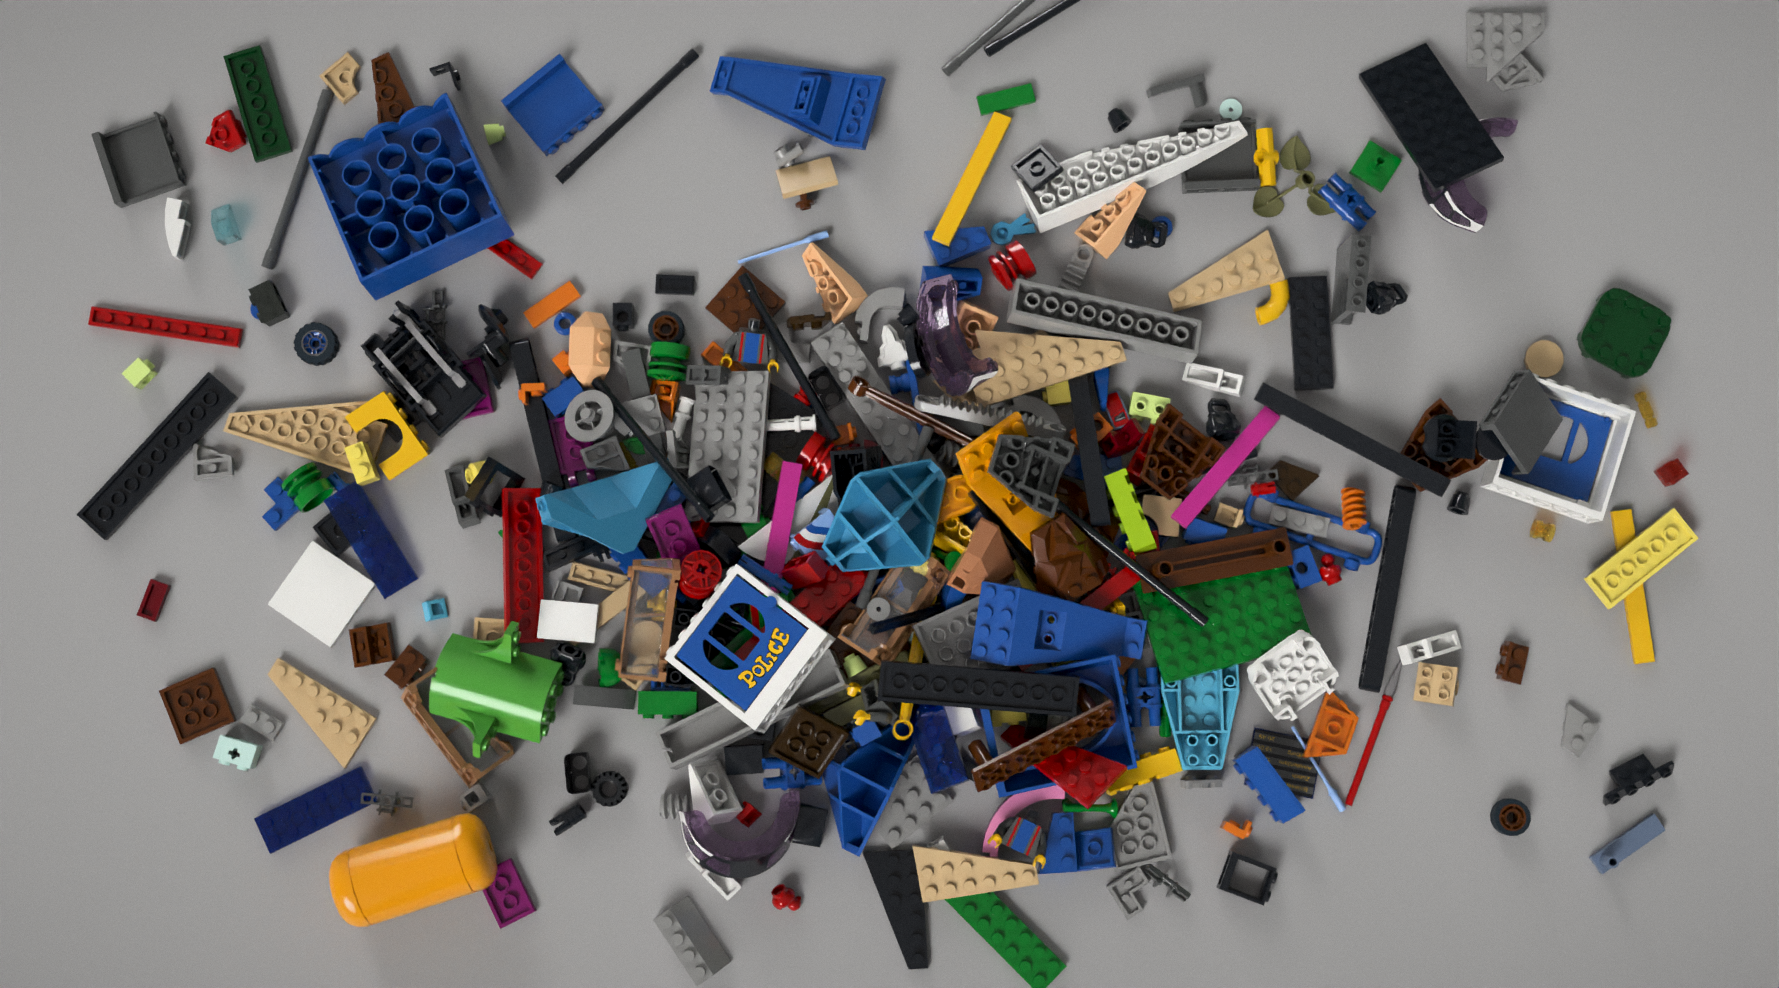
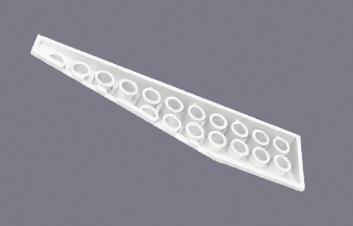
[1016,121,1248,233]

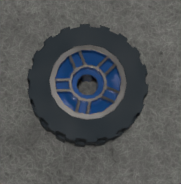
[293,322,339,366]

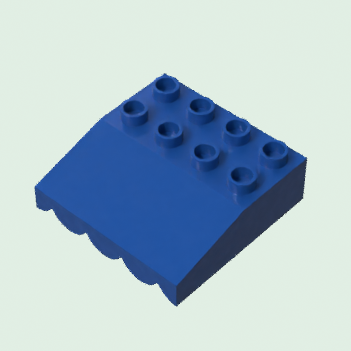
[307,93,515,300]

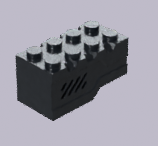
[830,445,882,508]

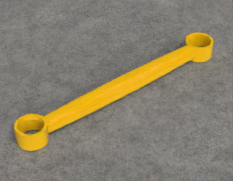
[892,588,937,740]

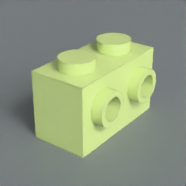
[1128,392,1171,425]

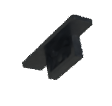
[1603,753,1674,806]

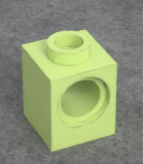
[122,358,158,390]

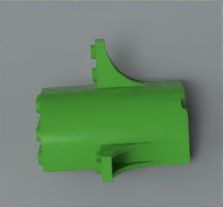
[429,621,564,758]

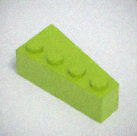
[1104,468,1157,556]

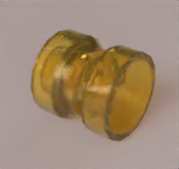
[1530,519,1556,542]

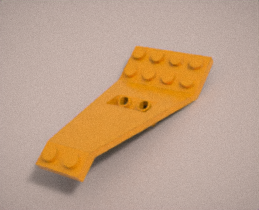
[955,411,1059,553]

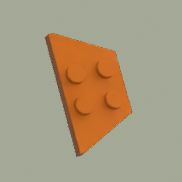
[1302,691,1359,758]

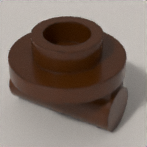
[795,193,814,211]

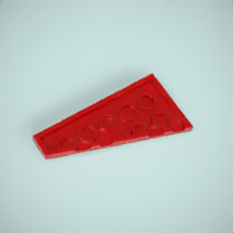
[1000,725,1127,809]

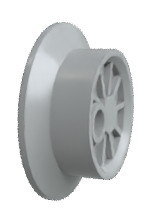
[565,390,614,442]

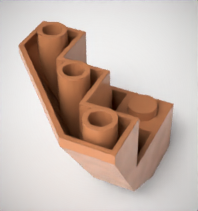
[947,517,1016,594]

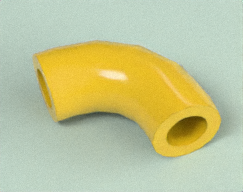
[1255,280,1290,326]

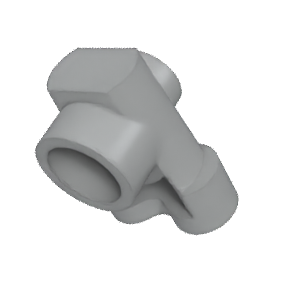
[774,142,804,168]

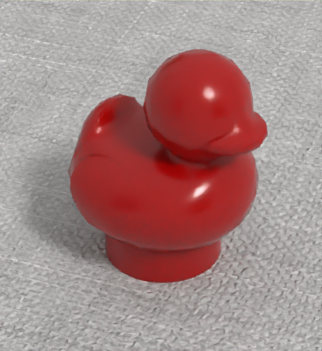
[1319,553,1342,586]
[771,884,801,911]

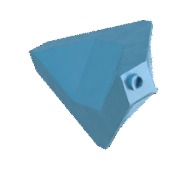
[535,458,672,554]
[822,459,947,572]

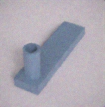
[1589,813,1666,874]

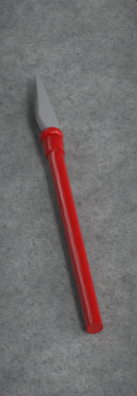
[1345,660,1402,806]

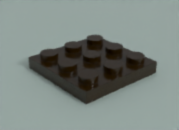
[768,704,850,779]

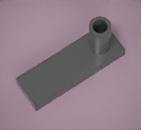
[1146,73,1206,108]

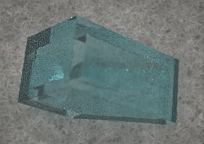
[211,204,242,246]

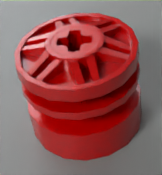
[988,240,1037,291]
[795,432,842,483]
[678,550,722,599]

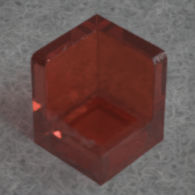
[1654,458,1689,487]

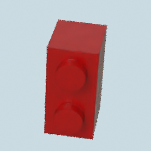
[781,551,829,590]

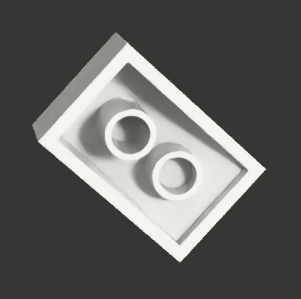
[688,759,743,826]

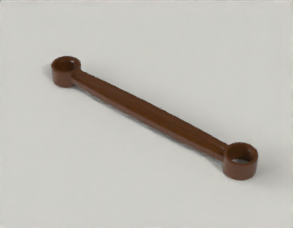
[848,376,978,446]

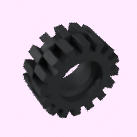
[591,771,628,807]

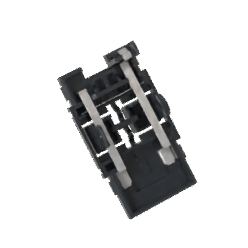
[361,300,487,438]

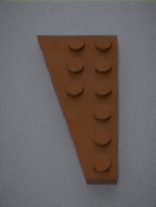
[371,52,415,124]

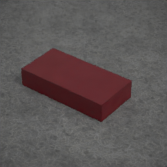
[137,579,171,622]

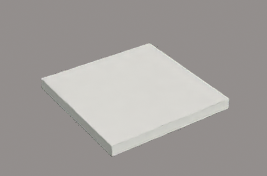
[268,541,376,648]

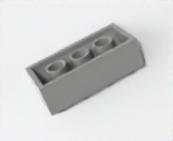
[653,896,731,986]

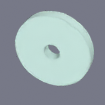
[1219,99,1242,120]

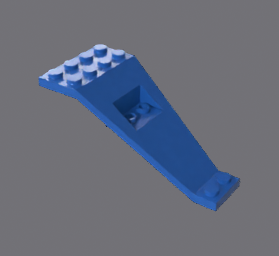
[710,56,886,150]
[970,581,1148,666]

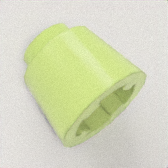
[483,123,506,145]
[843,653,867,678]

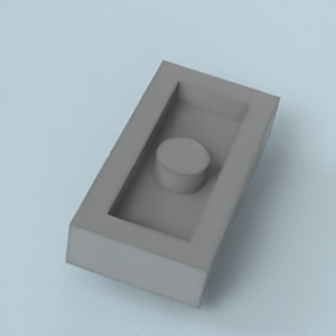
[240,704,285,741]

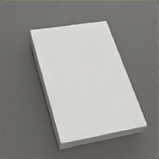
[537,599,599,643]

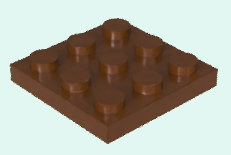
[705,265,786,333]
[159,668,236,744]

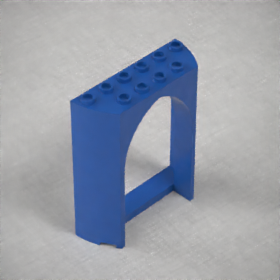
[980,654,1139,798]

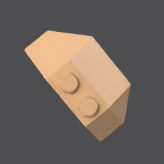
[568,311,611,389]

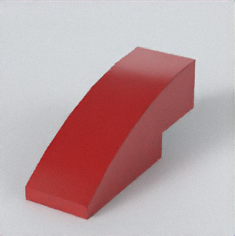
[1126,424,1155,486]

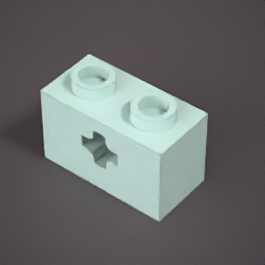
[213,735,263,771]

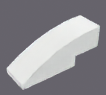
[165,197,191,261]
[1182,363,1246,397]
[1397,630,1461,665]
[686,841,742,901]

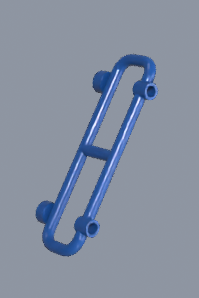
[1243,490,1382,571]

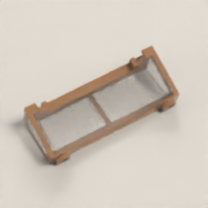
[838,556,950,666]
[615,558,681,682]
[400,667,515,789]

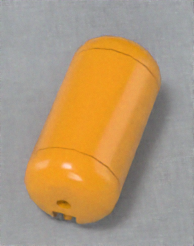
[329,813,498,928]

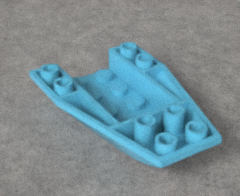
[1161,665,1239,770]

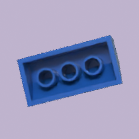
[1232,746,1306,824]

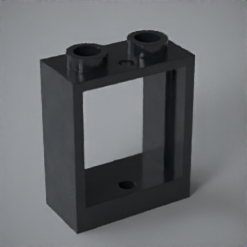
[464,456,526,517]
[1217,850,1278,906]

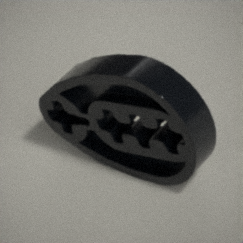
[904,324,931,379]

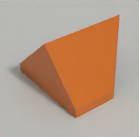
[650,380,681,423]

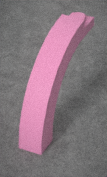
[981,785,1065,857]

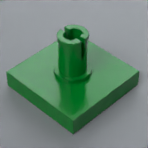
[1349,140,1402,193]

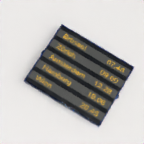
[1244,728,1320,799]

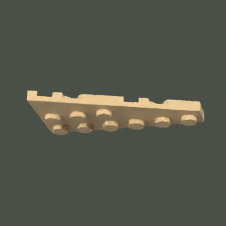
[267,658,377,768]
[912,844,1039,903]

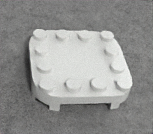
[1247,629,1339,721]

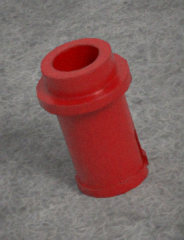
[1250,481,1276,498]

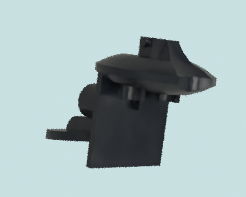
[466,304,510,390]
[1422,414,1508,462]

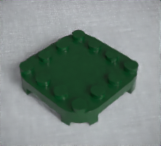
[1576,288,1671,379]

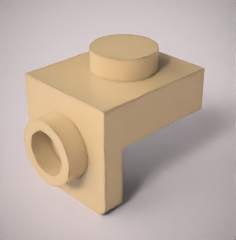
[1213,503,1245,529]

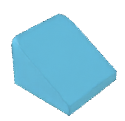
[422,598,448,622]

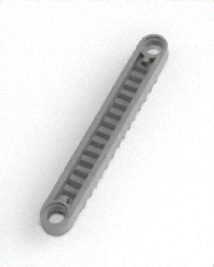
[1038,244,1094,336]
[914,395,1067,439]

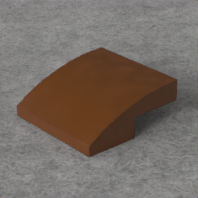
[349,622,396,668]

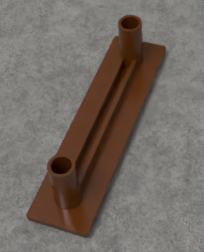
[1135,527,1293,594]
[968,687,1116,792]

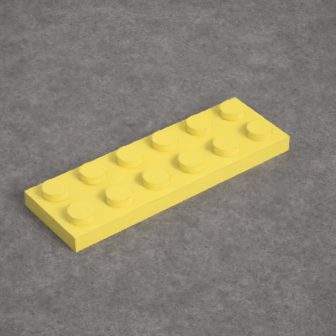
[1584,508,1699,609]

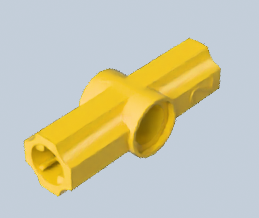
[1253,128,1279,187]

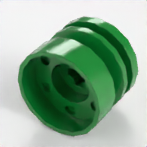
[647,342,691,382]
[281,462,335,513]

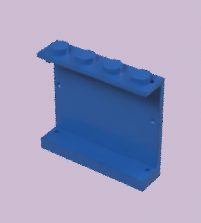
[501,54,605,157]

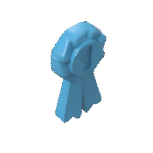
[990,213,1036,246]

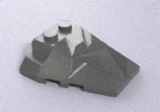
[987,434,1075,518]

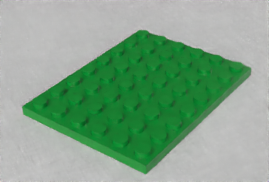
[1132,566,1311,685]

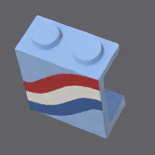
[789,508,835,561]

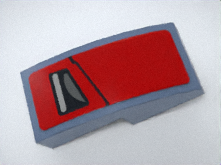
[1105,390,1130,431]

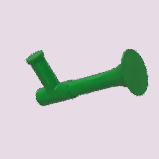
[931,546,961,571]
[1062,798,1118,819]

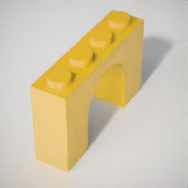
[345,391,430,481]

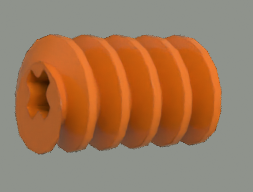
[1341,487,1367,530]

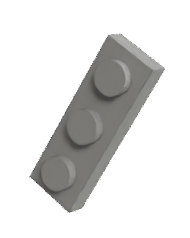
[1269,505,1330,538]

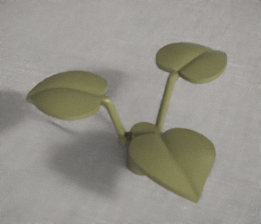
[1252,136,1336,218]

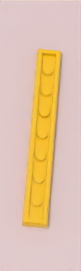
[932,111,1012,247]
[1610,509,1655,664]

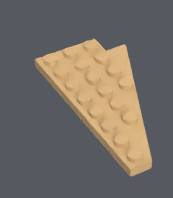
[963,330,1127,408]
[223,401,388,474]

